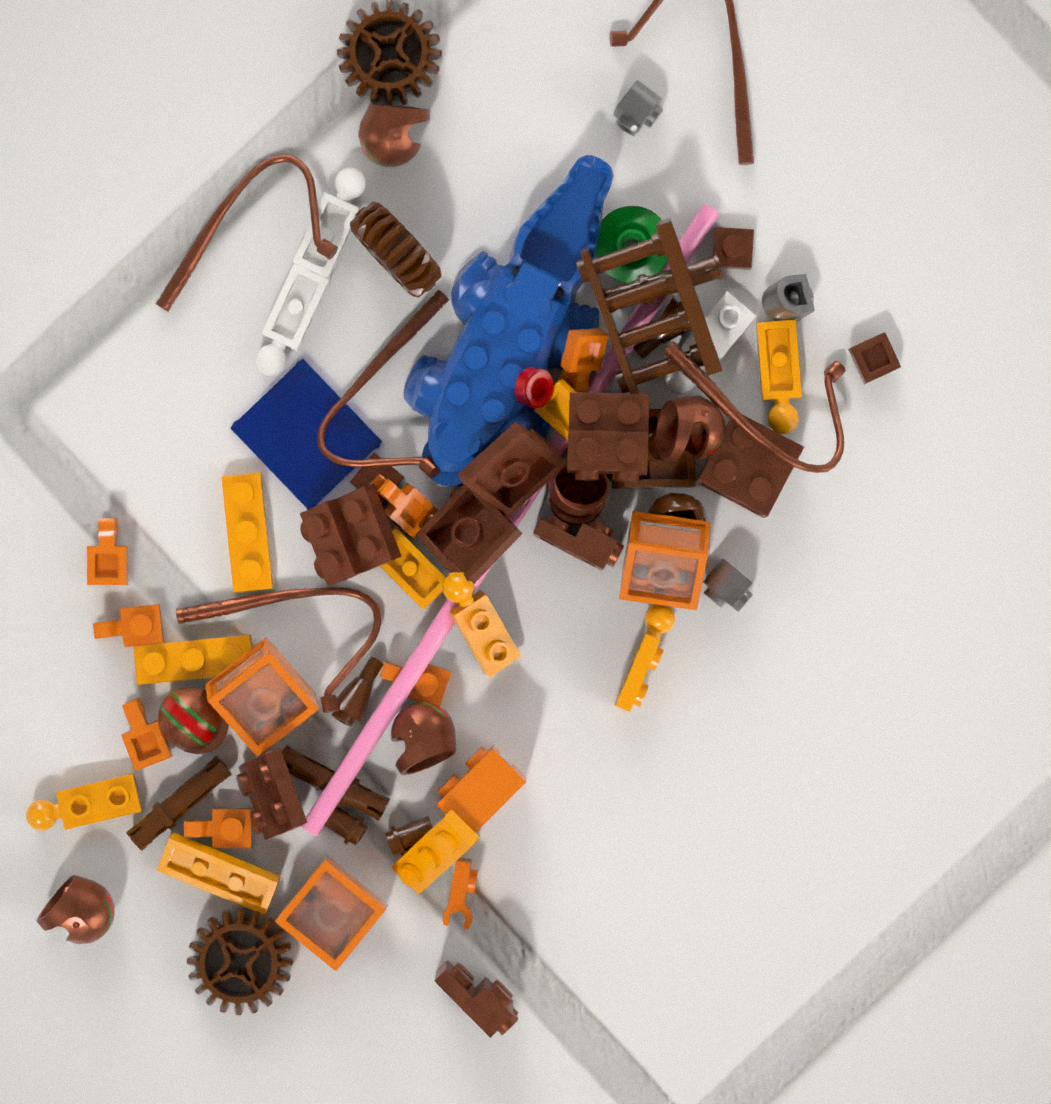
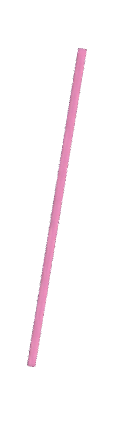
[301,204,719,837]

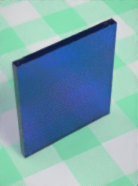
[230,358,382,509]

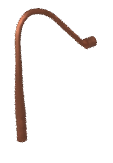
[609,0,754,165]
[155,154,338,312]
[317,289,449,478]
[663,341,846,473]
[176,587,381,713]

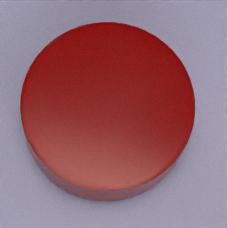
[515,367,554,408]

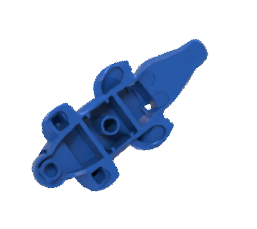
[403,155,614,487]

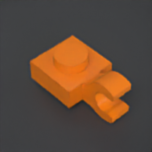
[559,328,609,393]
[370,473,438,539]
[87,518,128,585]
[93,604,164,647]
[380,662,451,706]
[121,697,173,771]
[184,808,252,848]
[443,858,478,929]

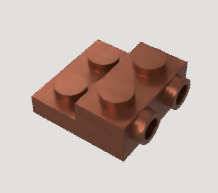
[567,392,649,482]
[457,422,566,517]
[300,483,402,586]
[415,484,523,584]
[533,516,625,571]
[236,748,308,840]
[434,960,519,1038]

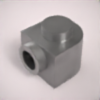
[613,80,664,136]
[762,274,815,321]
[703,558,753,612]

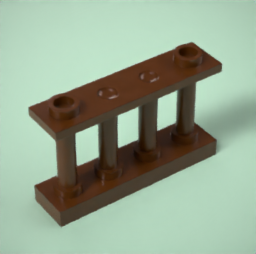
[576,218,722,394]

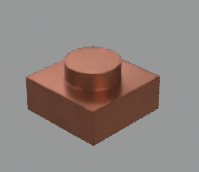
[713,227,754,270]
[848,332,901,385]
[350,452,405,505]

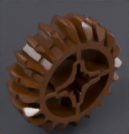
[337,0,442,107]
[349,201,442,298]
[187,908,294,1015]

